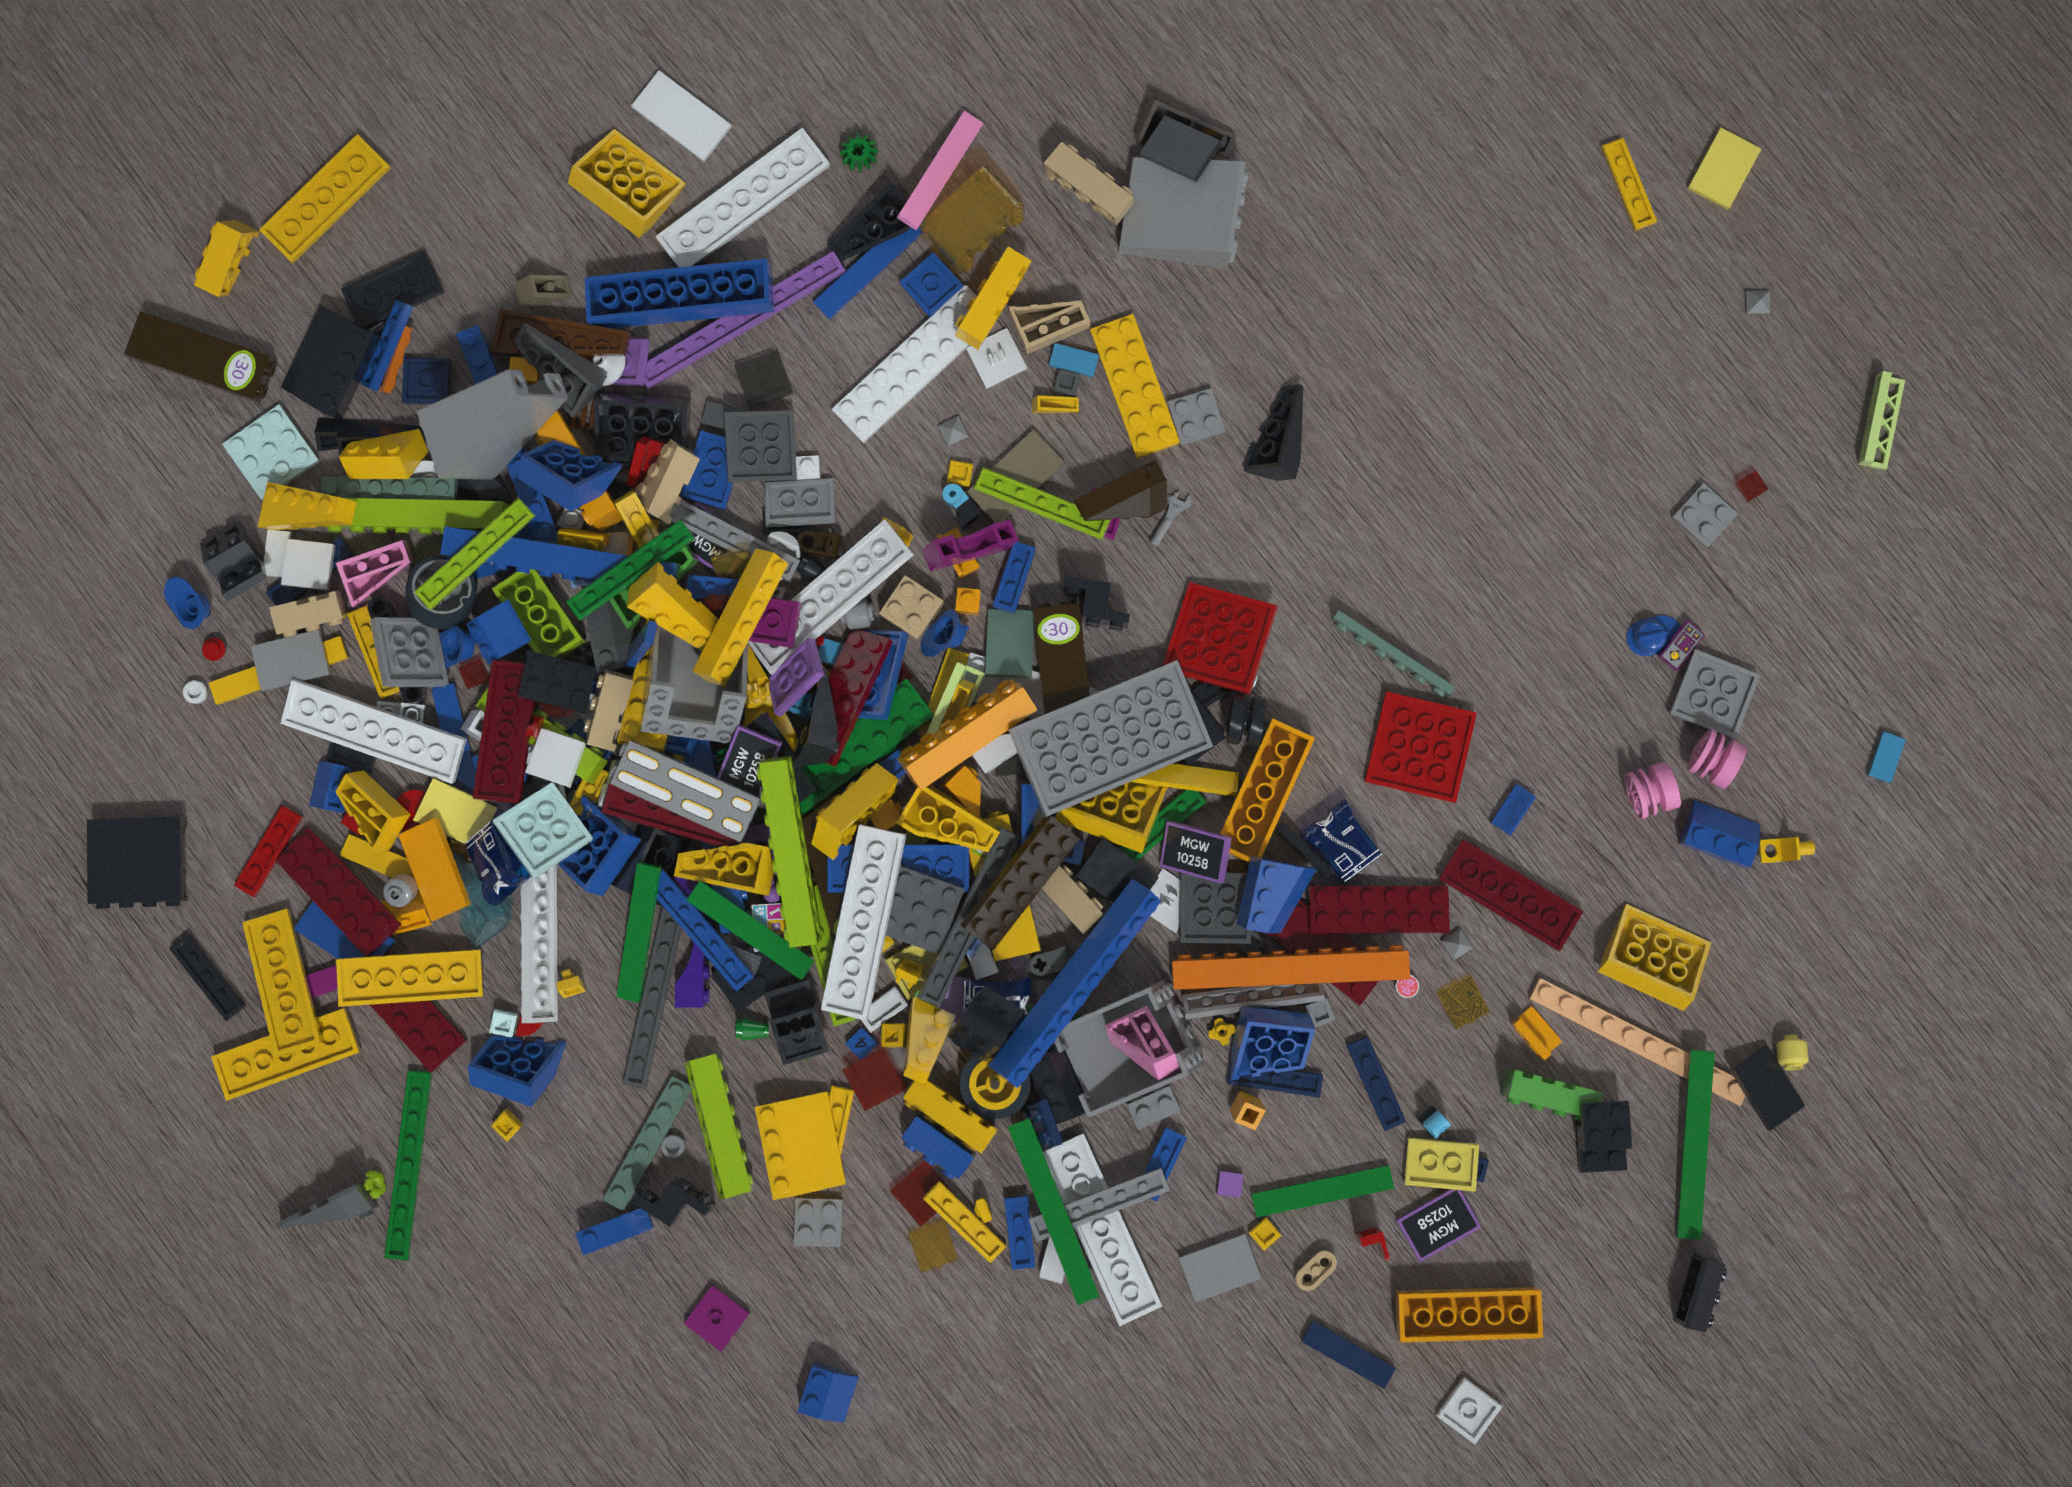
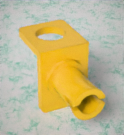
[1759,837,1815,863]

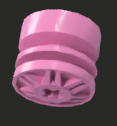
[1687,728,1747,789]
[1624,761,1681,820]

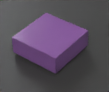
[1217,1171,1244,1198]

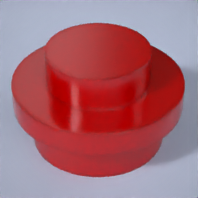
[202,638,226,661]

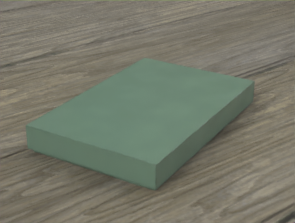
[985,609,1034,678]

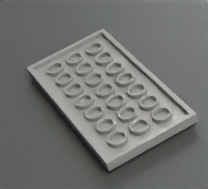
[1009,660,1213,817]

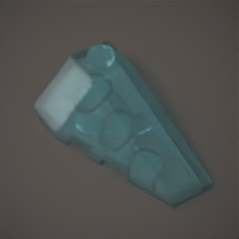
[453,856,513,949]

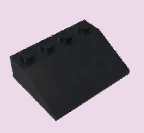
[281,305,382,419]
[594,391,691,468]

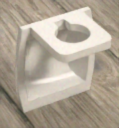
[767,531,800,580]

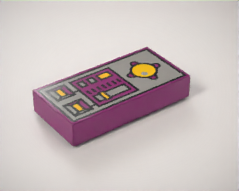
[1657,620,1705,671]

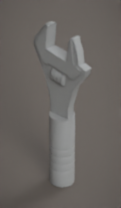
[1149,491,1191,547]

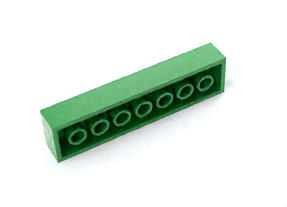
[799,679,934,819]

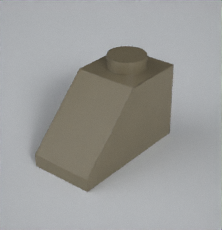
[514,275,572,306]

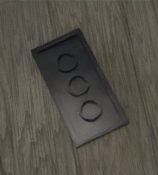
[341,250,445,329]

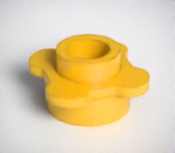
[1208,1018,1236,1046]

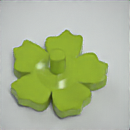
[363,1170,387,1199]

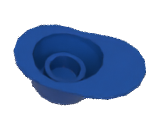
[164,577,210,629]
[920,609,969,657]
[1626,615,1680,656]
[439,625,477,668]

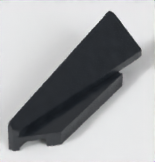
[314,417,426,456]

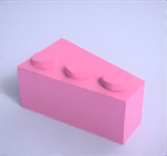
[336,540,415,607]
[1104,1006,1180,1081]

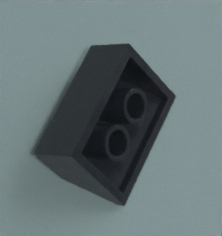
[611,823,689,906]
[1031,1048,1085,1125]
[1674,1253,1727,1333]

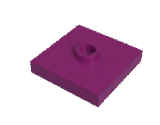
[749,597,802,648]
[684,1285,750,1352]

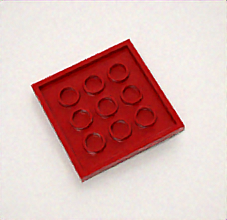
[1162,582,1278,695]
[1364,691,1477,803]

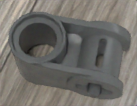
[1029,945,1072,976]

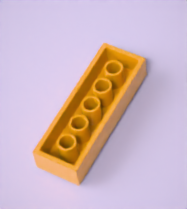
[534,409,623,532]
[897,679,1037,790]
[1219,718,1315,864]
[1395,1287,1543,1342]

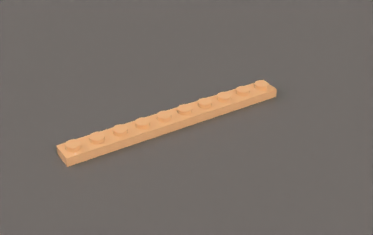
[1529,978,1745,1106]

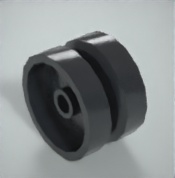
[1226,693,1266,748]

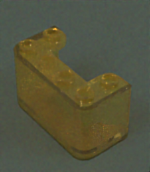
[919,165,1025,275]

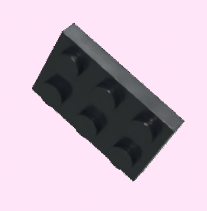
[516,650,596,714]
[711,946,792,1013]

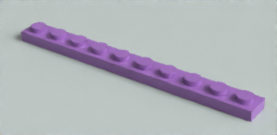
[644,251,845,390]

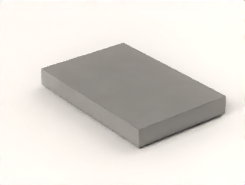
[765,478,836,527]
[251,629,331,692]
[1179,1233,1261,1303]

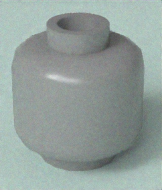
[840,598,875,630]
[383,874,418,907]

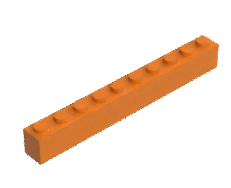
[1172,945,1410,990]

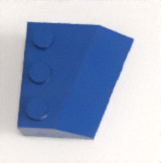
[518,440,622,511]
[558,795,641,896]
[1236,856,1317,933]
[1230,1006,1315,1080]
[468,1035,566,1107]

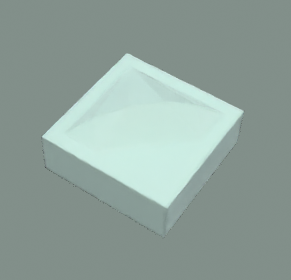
[489,1009,517,1037]

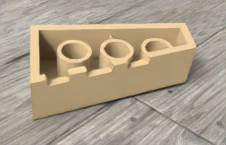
[1044,142,1134,225]

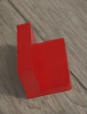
[626,436,666,487]
[1355,1227,1390,1260]

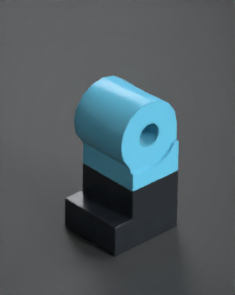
[942,484,981,530]
[1417,1105,1451,1138]

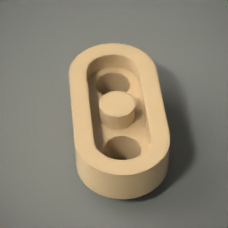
[1295,1250,1337,1291]

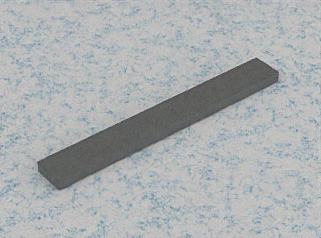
[917,827,1021,1008]
[623,905,682,1089]

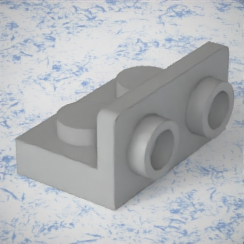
[1127,1085,1181,1130]

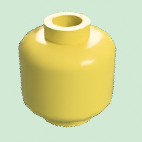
[1776,1035,1809,1071]

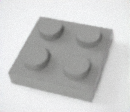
[1167,388,1225,446]
[1672,483,1738,549]
[794,1198,843,1247]

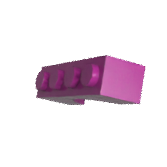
[922,520,1019,572]

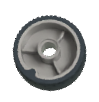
[405,555,477,630]

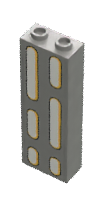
[609,740,761,842]

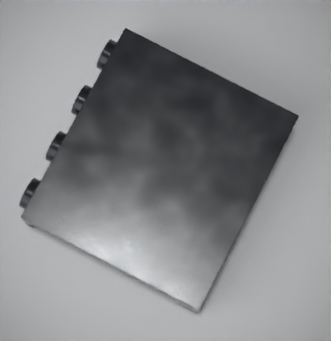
[87,817,188,909]

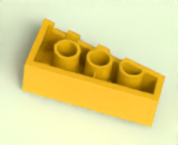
[257,482,357,531]
[903,1080,997,1154]

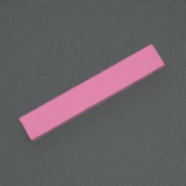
[897,110,983,230]

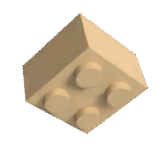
[879,575,944,642]

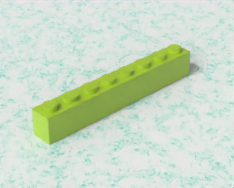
[323,498,509,535]
[757,756,822,948]

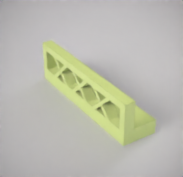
[1858,371,1905,470]
[926,662,985,734]

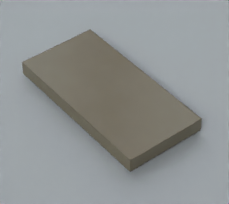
[966,429,1065,523]

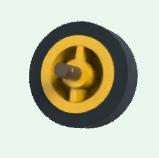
[960,1048,1031,1119]

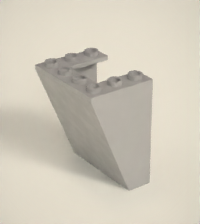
[1119,157,1249,270]
[417,370,567,480]
[641,625,748,743]
[1055,978,1204,1118]

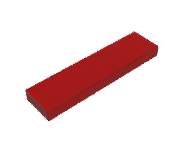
[234,805,303,897]

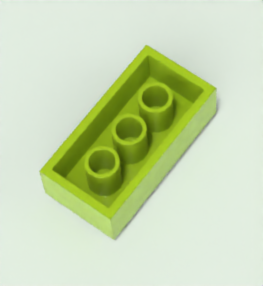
[492,569,586,659]

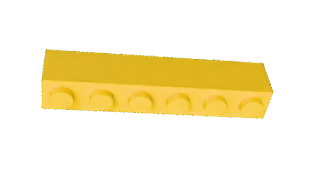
[692,549,788,686]

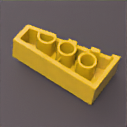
[955,246,1032,350]
[627,562,719,651]
[811,763,898,860]

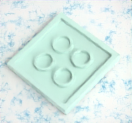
[222,404,320,500]
[493,782,593,879]

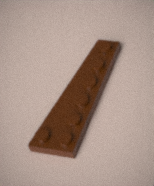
[490,309,631,356]

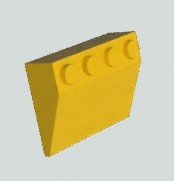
[568,129,686,238]
[1055,782,1168,853]
[1598,904,1711,1011]
[755,1091,846,1200]

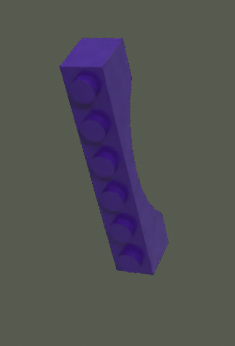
[675,877,710,1008]

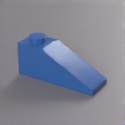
[575,1208,654,1255]

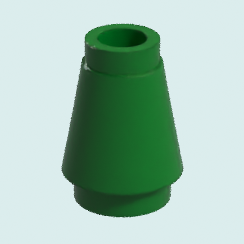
[735,1018,769,1041]

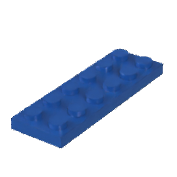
[827,845,969,892]

